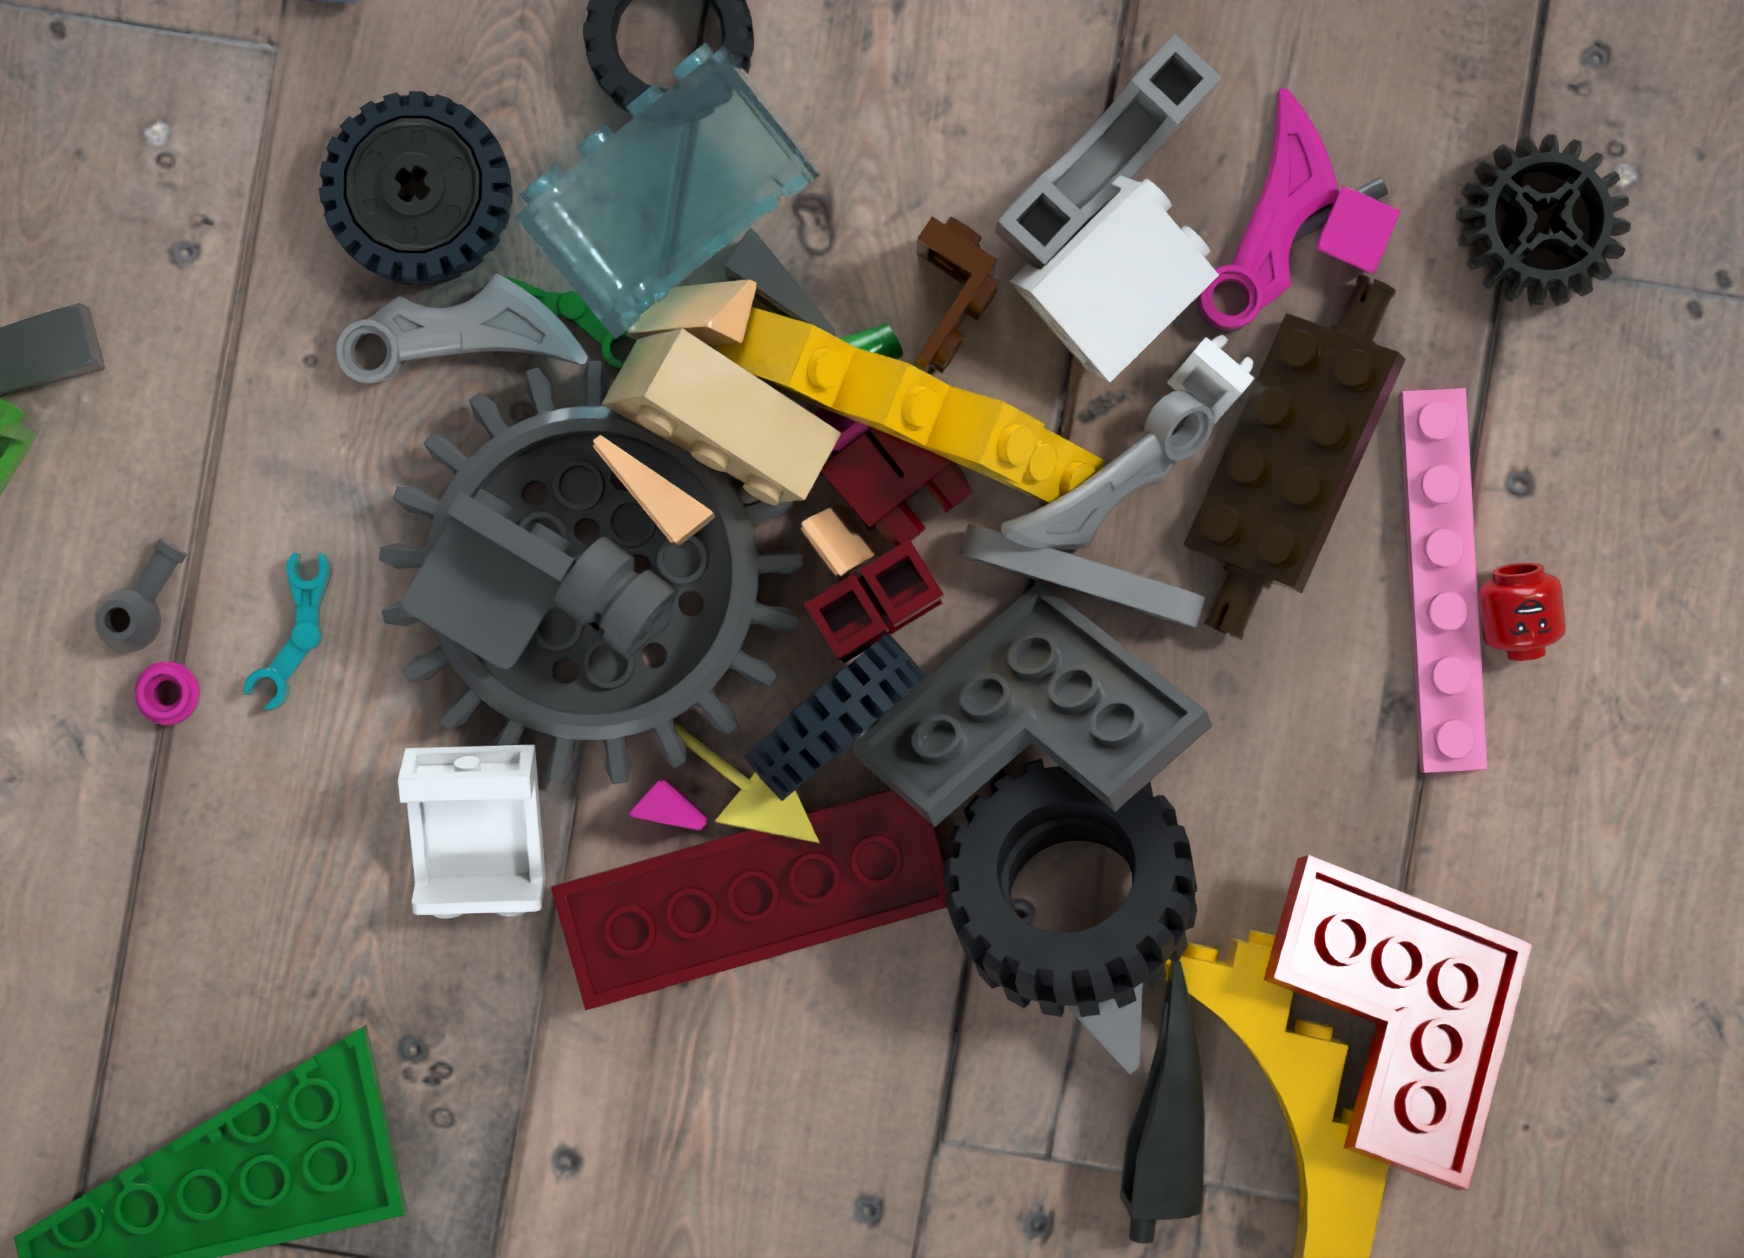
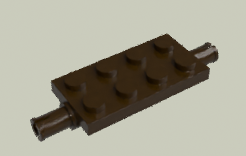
[1183,275,1406,640]

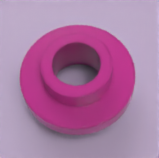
[135,661,200,725]

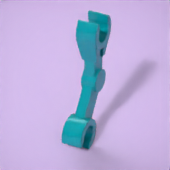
[244,552,332,710]

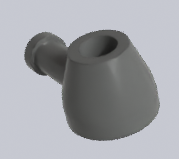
[94,538,187,652]

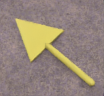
[674,721,819,843]

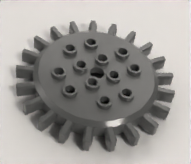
[379,361,804,784]

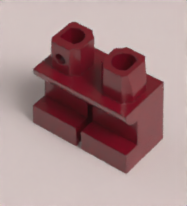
[820,427,973,547]
[804,539,944,664]

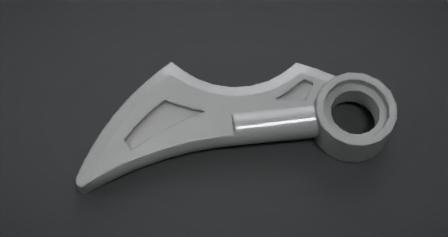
[336,273,589,384]
[1001,390,1214,550]

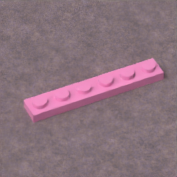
[1399,388,1488,773]

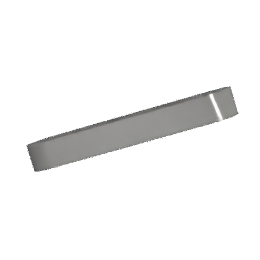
[959,524,1205,628]

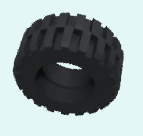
[943,758,1198,1017]

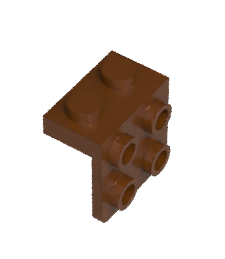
[914,216,1000,374]

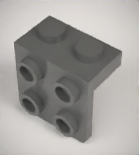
[402,488,576,669]

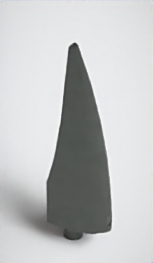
[1120,961,1205,1244]

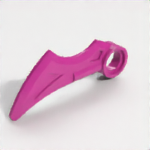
[1196,88,1339,332]

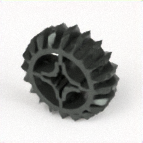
[1455,134,1631,308]

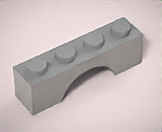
[995,34,1222,270]

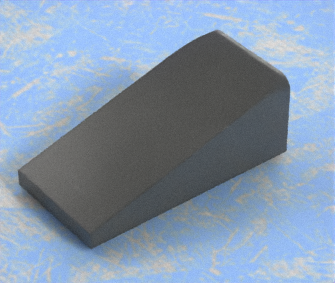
[724,228,835,336]
[0,303,105,396]

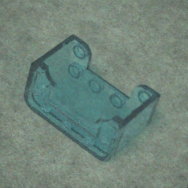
[515,42,821,340]

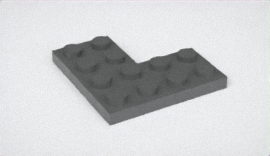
[851,581,1212,827]

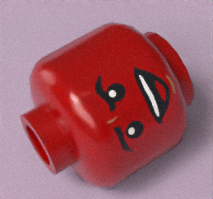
[1479,563,1566,661]

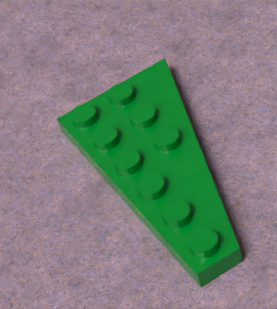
[14,1025,408,1258]

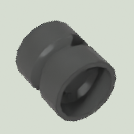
[554,536,678,659]

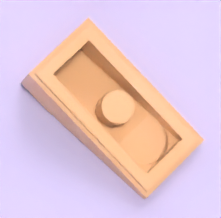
[593,435,715,547]
[801,505,876,581]

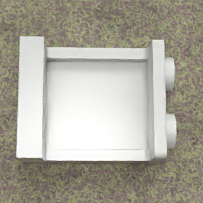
[1009,175,1219,382]
[398,745,546,919]

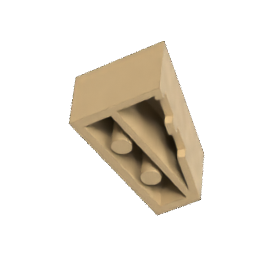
[601,328,841,506]

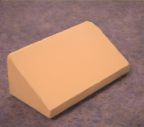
[627,279,757,346]

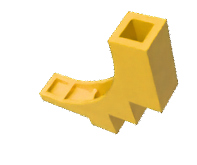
[710,307,1105,505]
[1164,930,1389,1258]

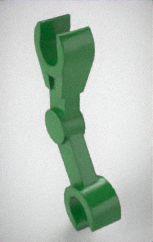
[505,277,637,371]

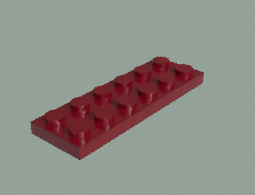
[551,789,948,1011]

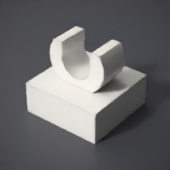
[1167,335,1255,424]

